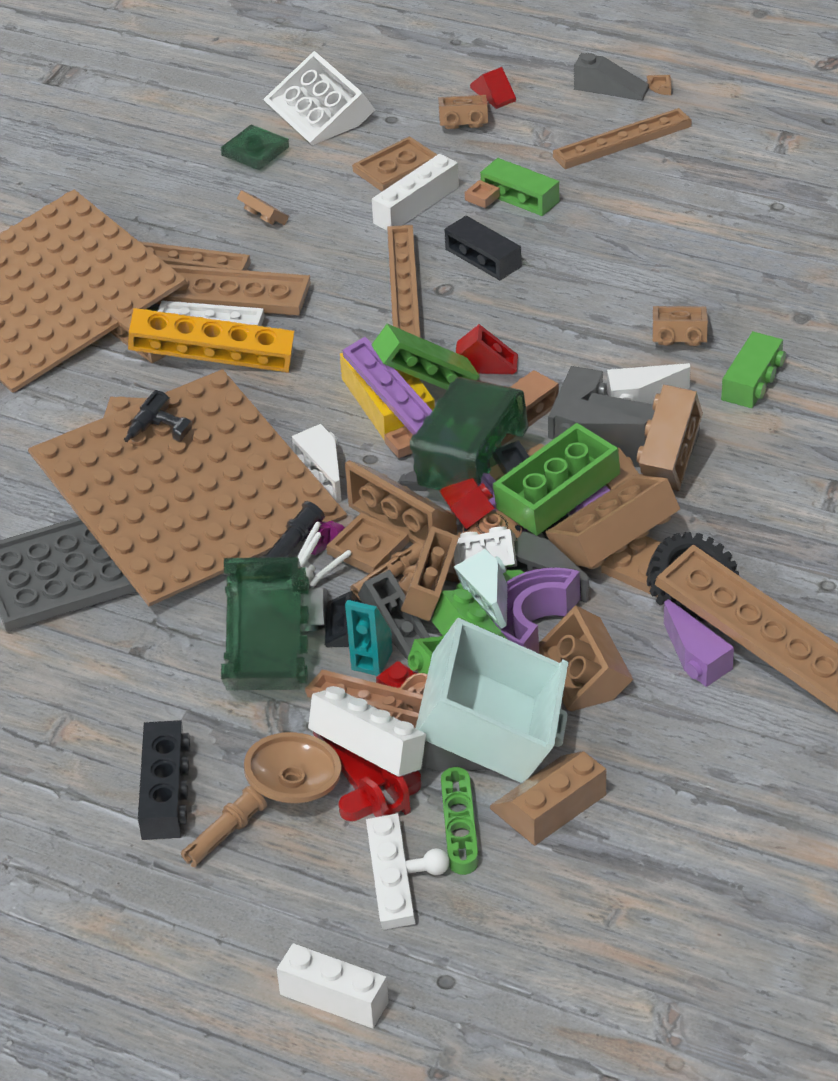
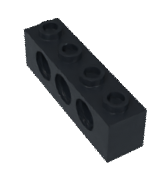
[138,720,190,840]

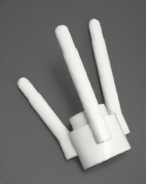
[285,522,351,589]

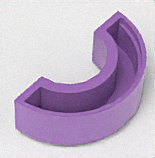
[491,568,580,654]

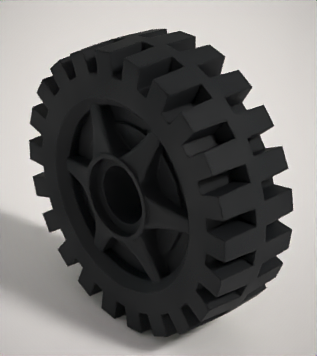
[646,532,739,621]

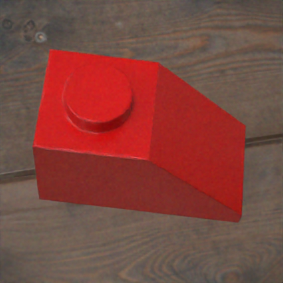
[456,324,518,375]
[439,478,495,529]

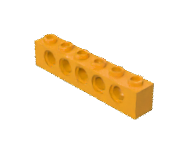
[128,308,294,373]

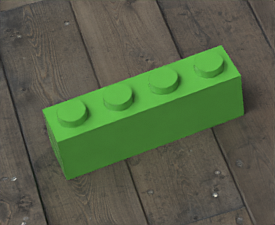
[371,324,480,397]

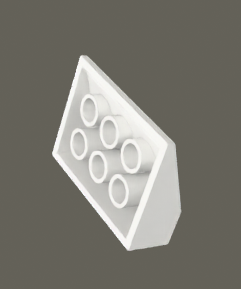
[263,51,375,145]

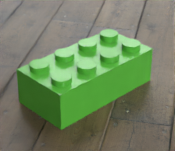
[493,423,620,536]

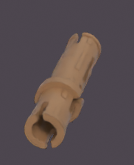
[350,540,424,600]

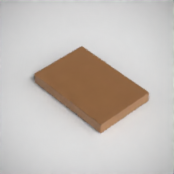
[352,136,437,191]

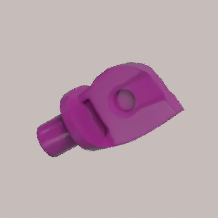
[311,521,345,555]

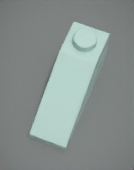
[454,549,507,629]

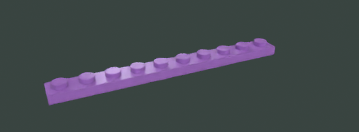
[342,337,528,532]

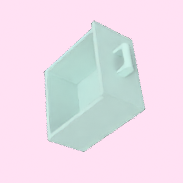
[416,618,568,783]

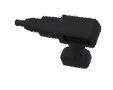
[124,390,193,442]

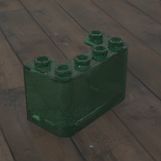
[410,377,528,490]
[221,557,309,691]

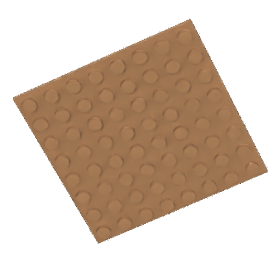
[0,189,187,393]
[28,369,347,606]

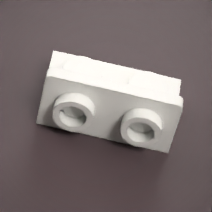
[454,527,517,574]

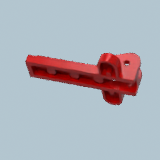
[313,731,421,821]

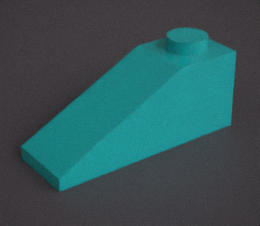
[345,600,393,676]

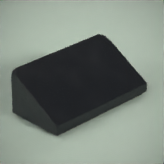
[324,591,362,648]

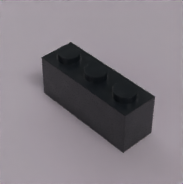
[444,215,522,281]

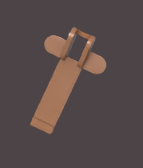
[305,669,427,728]

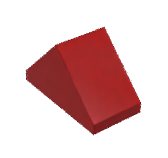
[470,67,516,109]

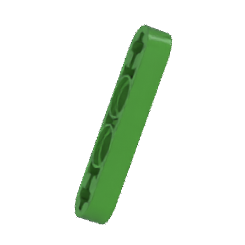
[441,767,478,875]

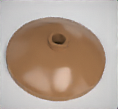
[244,732,341,804]

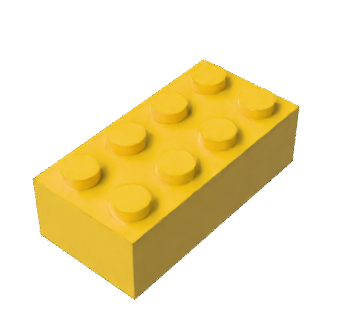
[340,353,435,441]

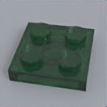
[221,124,289,170]

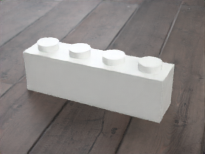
[372,154,459,230]
[308,686,426,777]

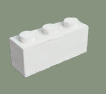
[277,944,389,1029]

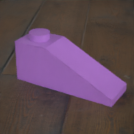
[664,599,734,687]

